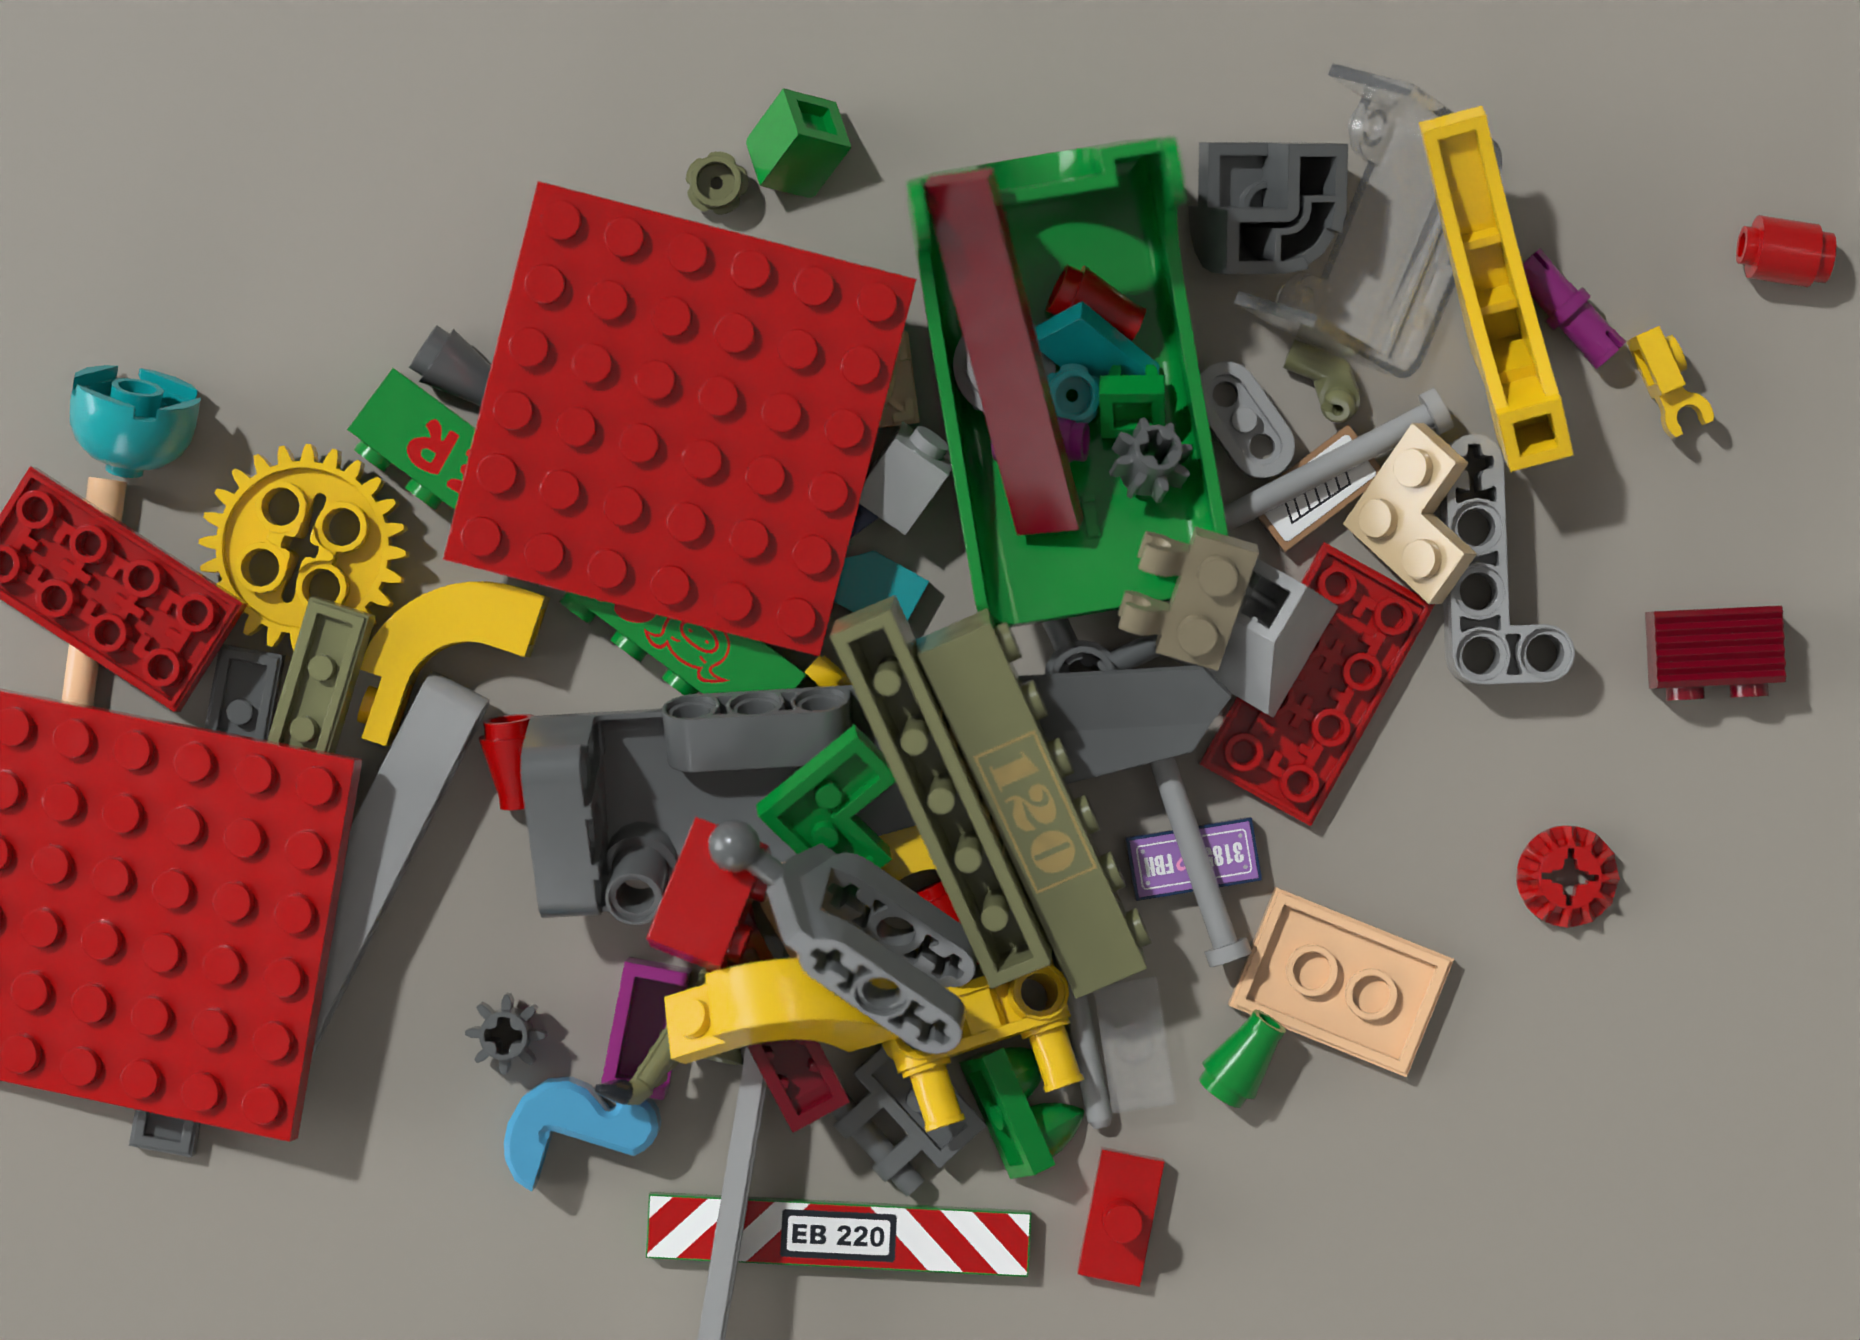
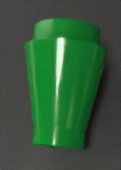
[1199,1010,1286,1108]

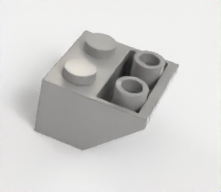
[1171,558,1338,718]

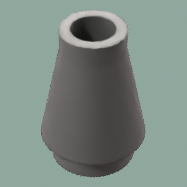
[409,325,491,407]

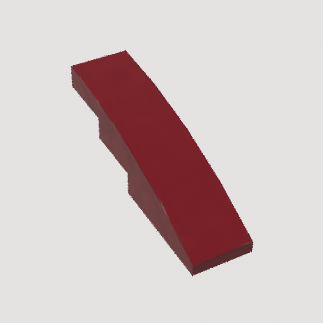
[705,912,850,1133]

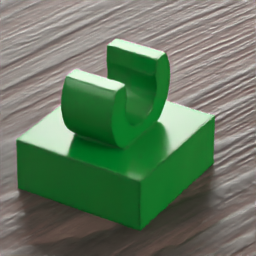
[1099,365,1166,438]

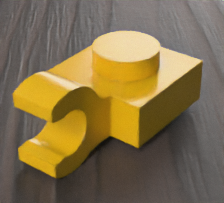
[1626,325,1714,439]

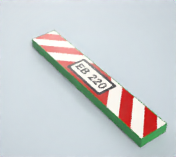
[646,1192,1031,1277]

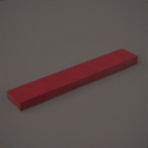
[924,168,1084,535]

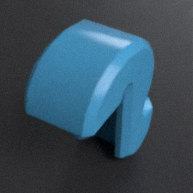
[504,1076,662,1192]

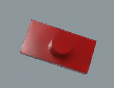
[1077,1147,1165,1287]

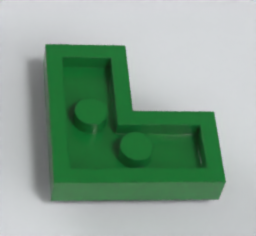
[756,725,896,888]

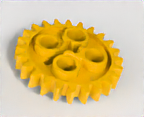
[198,444,410,651]

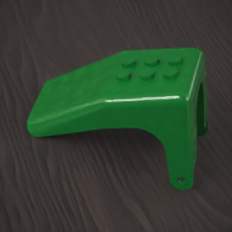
[906,136,1228,628]

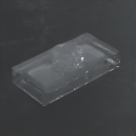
[1094,976,1176,1113]

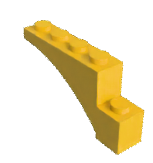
[1418,105,1574,472]

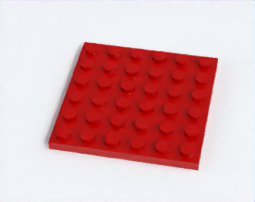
[443,181,917,657]
[0,688,363,1142]

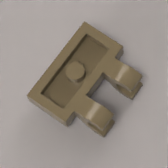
[1118,527,1259,671]

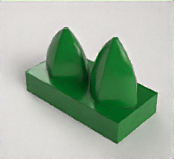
[959,1047,1085,1179]

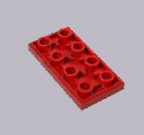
[0,466,248,712]
[1198,542,1435,826]

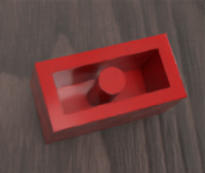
[646,817,772,971]

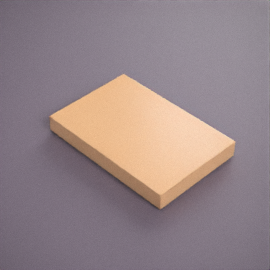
[1228,887,1454,1077]

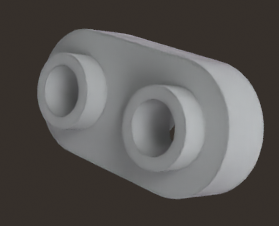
[1200,361,1295,479]

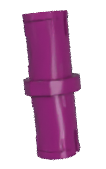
[1522,248,1627,370]

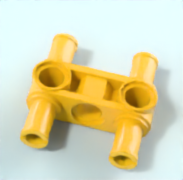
[882,958,1084,1132]

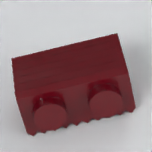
[1645,605,1787,701]

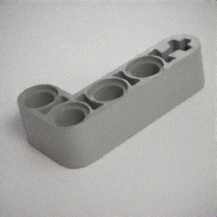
[1440,434,1575,685]

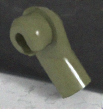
[1283,339,1360,423]

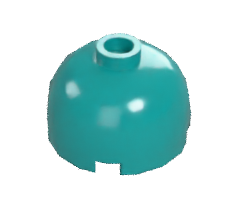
[70,365,201,478]

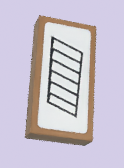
[1257,424,1381,553]

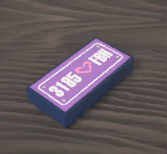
[1125,817,1262,901]

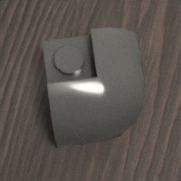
[1188,142,1348,274]

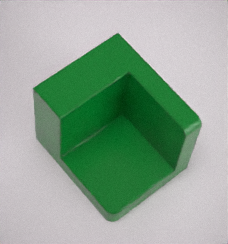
[746,88,852,198]

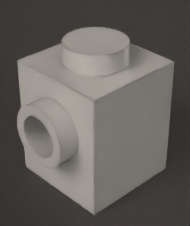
[859,422,952,535]

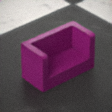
[601,957,692,1100]

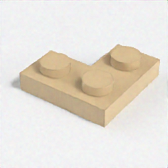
[1343,423,1477,604]

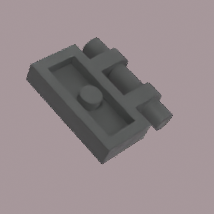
[831,1041,987,1197]

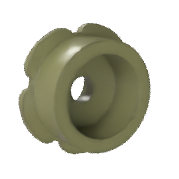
[686,151,748,215]

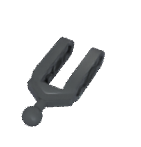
[709,820,977,1054]

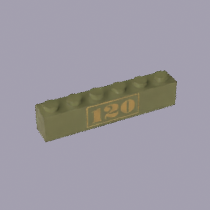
[830,595,1052,989]
[916,608,1152,999]

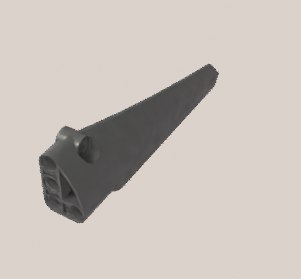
[521,665,1231,925]

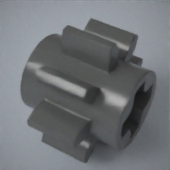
[1109,418,1192,503]
[465,993,548,1075]

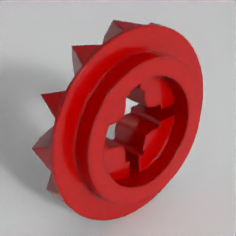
[1516,825,1620,928]

